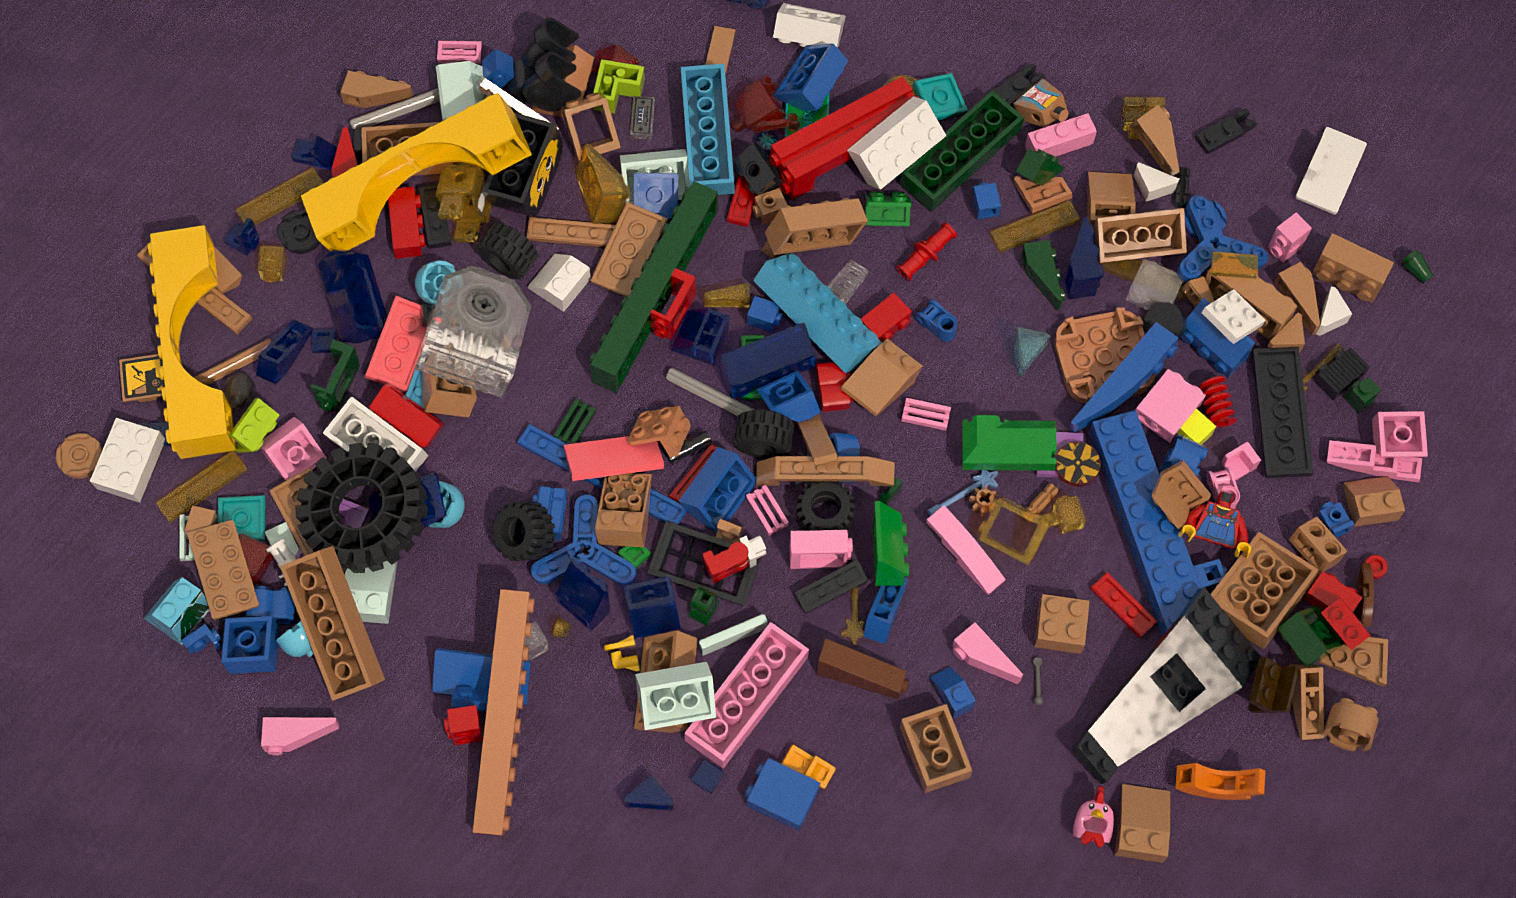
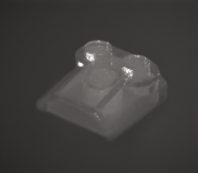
[1126,259,1183,310]

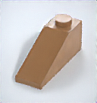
[1274,262,1320,336]
[1289,664,1324,740]

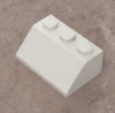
[773,3,846,48]

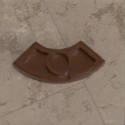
[1357,563,1374,626]

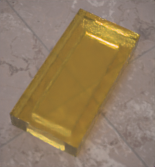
[1211,252,1258,279]

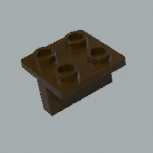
[1249,657,1299,713]

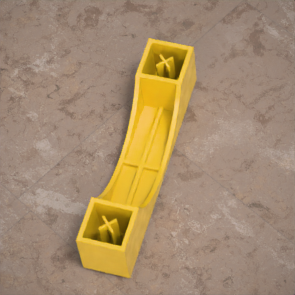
[301,93,532,257]
[148,225,236,459]

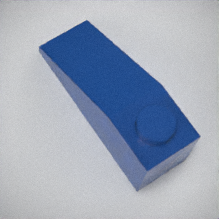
[863,578,909,644]

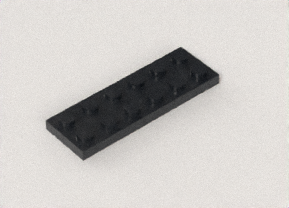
[1252,346,1313,478]

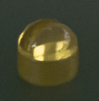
[552,618,571,638]

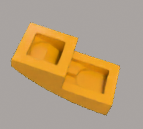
[781,745,836,789]

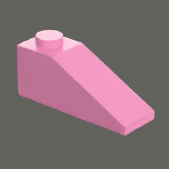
[952,623,1023,684]
[261,717,339,755]

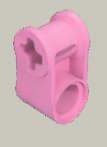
[1206,467,1240,509]

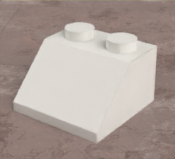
[528,254,591,312]

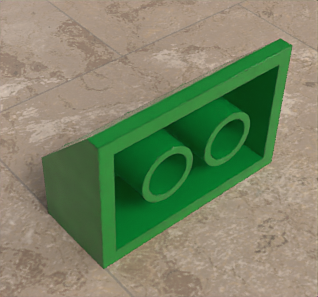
[872,501,909,586]

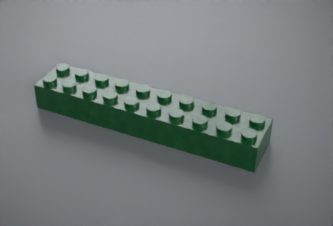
[589,181,718,394]

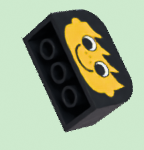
[482,113,563,217]

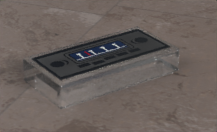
[630,96,655,139]

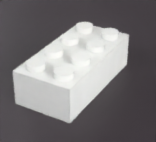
[847,97,946,190]
[323,397,428,472]

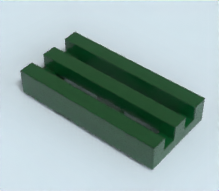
[553,398,596,444]

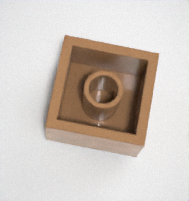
[1034,594,1089,654]

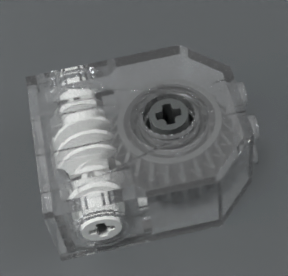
[414,266,531,398]

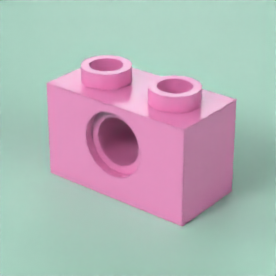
[1268,212,1312,262]

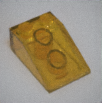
[575,144,630,224]

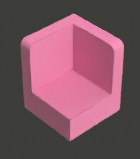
[1221,442,1261,481]

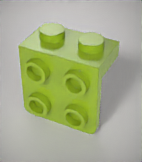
[229,398,279,453]

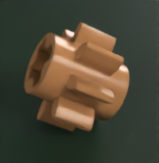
[969,486,999,516]

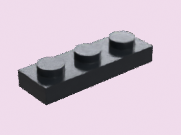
[419,183,451,249]
[795,560,869,614]

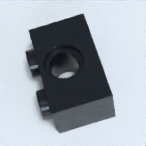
[733,143,784,195]

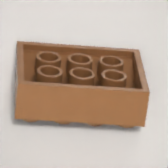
[1210,532,1319,650]

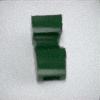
[688,587,719,626]

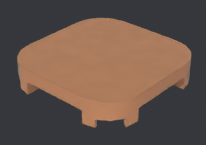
[1054,307,1155,405]

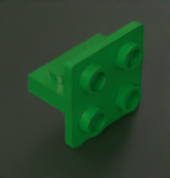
[865,191,911,226]

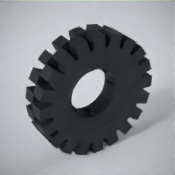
[295,443,428,573]

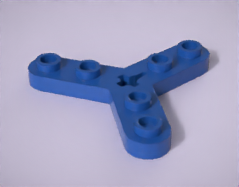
[1177,195,1268,282]
[531,494,636,586]

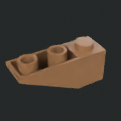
[340,70,413,108]

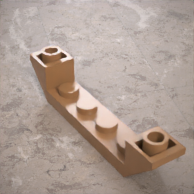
[756,456,895,486]

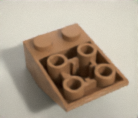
[1087,172,1135,232]
[595,473,652,548]

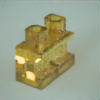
[1121,97,1165,139]

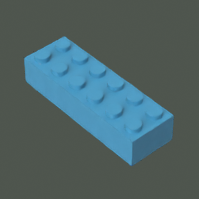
[681,64,735,195]
[753,253,882,373]

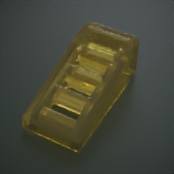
[705,283,750,308]

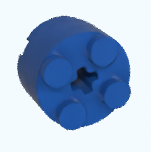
[1159,434,1208,476]

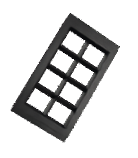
[647,521,762,607]

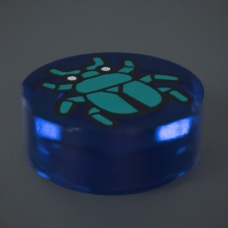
[756,131,778,154]

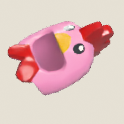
[1073,786,1114,848]

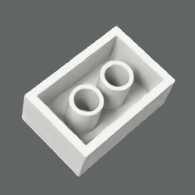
[90,418,166,503]

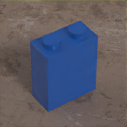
[745,758,821,831]

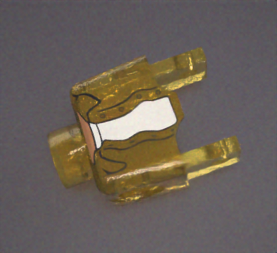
[435,162,492,242]

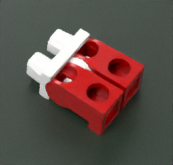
[702,536,766,583]

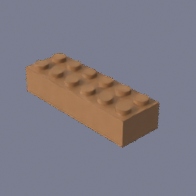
[280,546,385,701]

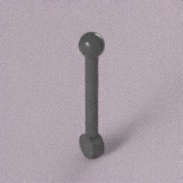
[1033,657,1043,705]

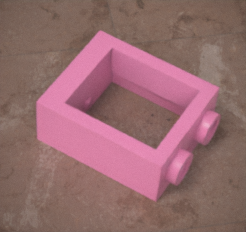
[789,530,852,569]

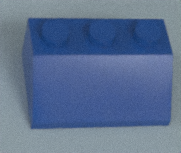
[774,43,848,111]
[1180,298,1255,378]
[679,447,756,534]

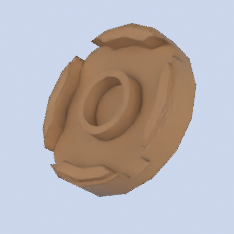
[56,433,103,479]

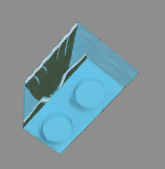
[144,577,210,645]

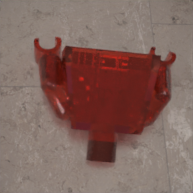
[732,76,800,133]

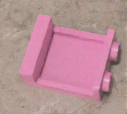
[1136,369,1206,443]

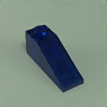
[256,320,313,385]

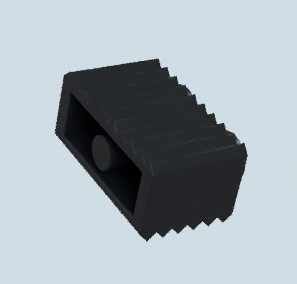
[1315,348,1370,400]

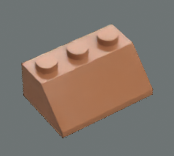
[532,45,594,118]

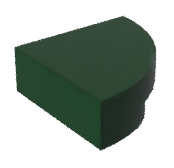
[880,477,903,504]

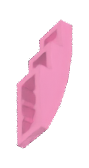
[1327,440,1422,483]
[926,505,1006,595]

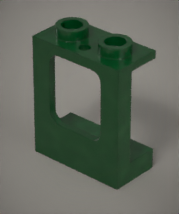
[311,339,360,412]

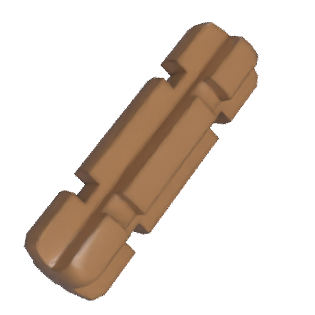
[1022,483,1058,522]

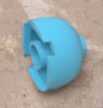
[415,261,461,305]
[421,481,465,528]
[276,621,314,657]

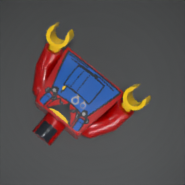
[1178,491,1251,558]

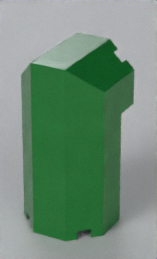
[962,415,1057,471]

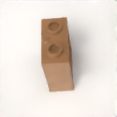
[561,93,621,161]

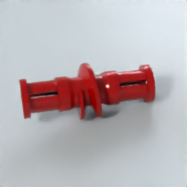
[896,222,957,281]

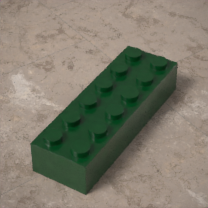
[900,90,1024,212]

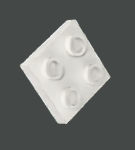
[1202,289,1266,344]

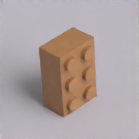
[1312,233,1394,303]
[900,704,972,793]

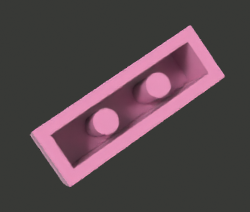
[1025,113,1097,157]

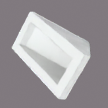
[1134,162,1179,202]
[1316,286,1352,336]

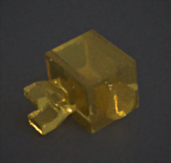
[257,245,287,282]
[1040,495,1086,534]

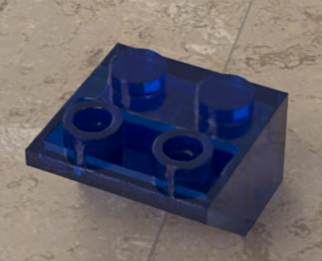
[671,308,730,365]
[623,576,681,639]

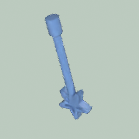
[927,470,998,516]

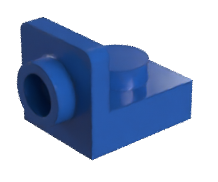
[181,624,222,654]

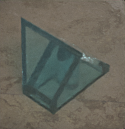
[1013,327,1050,377]

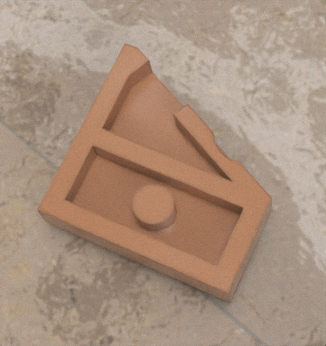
[1013,176,1072,213]

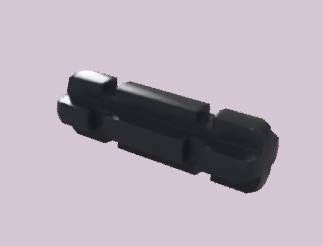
[1175,167,1190,208]

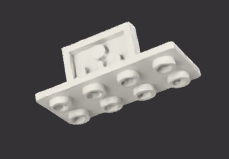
[1296,127,1367,215]

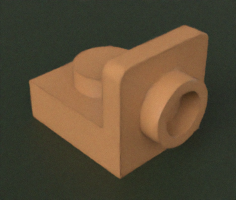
[715,519,743,543]

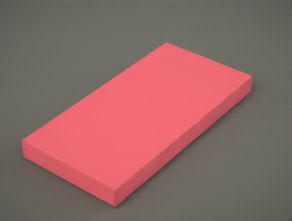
[365,296,432,393]
[564,436,664,481]

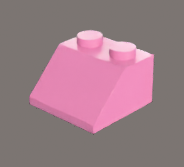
[1372,411,1428,458]
[260,417,327,481]

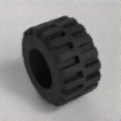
[476,222,538,280]
[733,410,794,459]
[796,481,855,531]
[491,502,555,561]

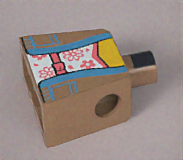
[1014,79,1068,127]

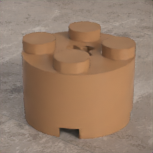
[1323,698,1379,751]

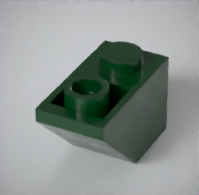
[1016,148,1065,186]

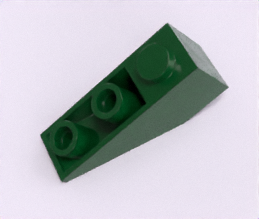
[1021,240,1065,310]

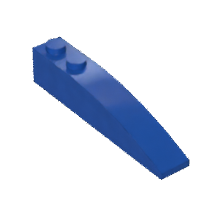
[1070,322,1178,433]

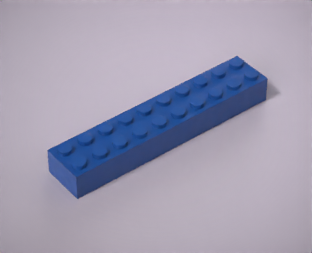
[1089,410,1201,636]

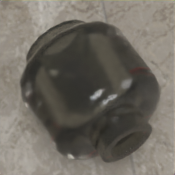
[224,373,256,409]

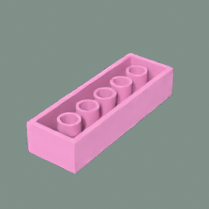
[684,622,809,768]

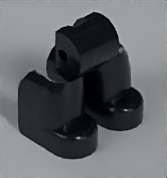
[507,17,582,112]

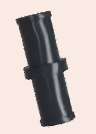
[665,430,712,465]

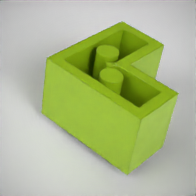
[593,59,645,113]

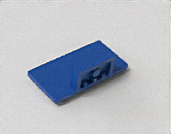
[433,648,531,711]

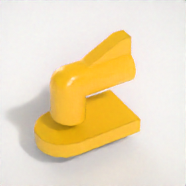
[604,635,640,672]

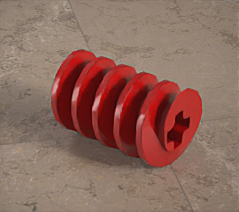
[1199,376,1237,428]

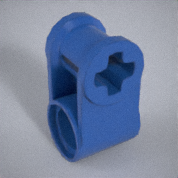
[915,299,957,342]

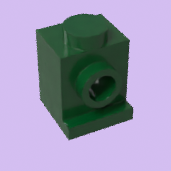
[1343,377,1381,413]

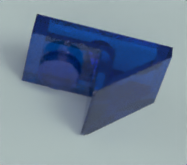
[292,136,337,170]

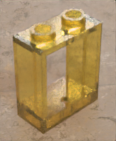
[978,496,1052,565]

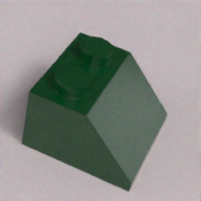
[1278,605,1346,667]

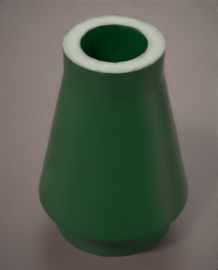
[1402,250,1434,283]

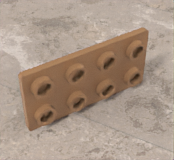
[187,520,259,620]

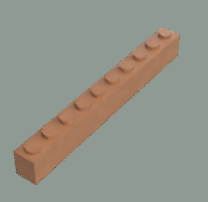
[473,589,535,836]

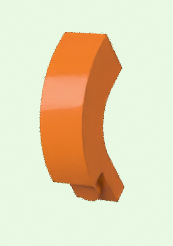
[1176,763,1266,800]

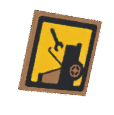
[119,354,165,402]

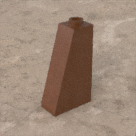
[817,639,909,700]

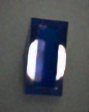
[624,775,674,811]

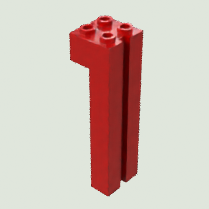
[769,76,919,201]

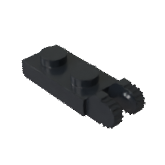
[994,63,1045,107]
[1195,109,1257,154]

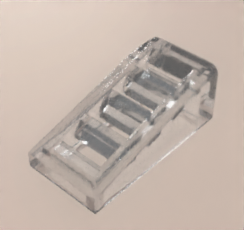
[827,260,869,304]

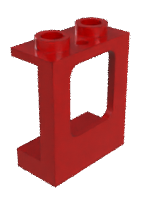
[651,268,696,340]

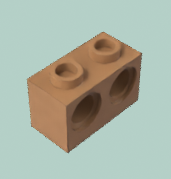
[1289,517,1348,575]

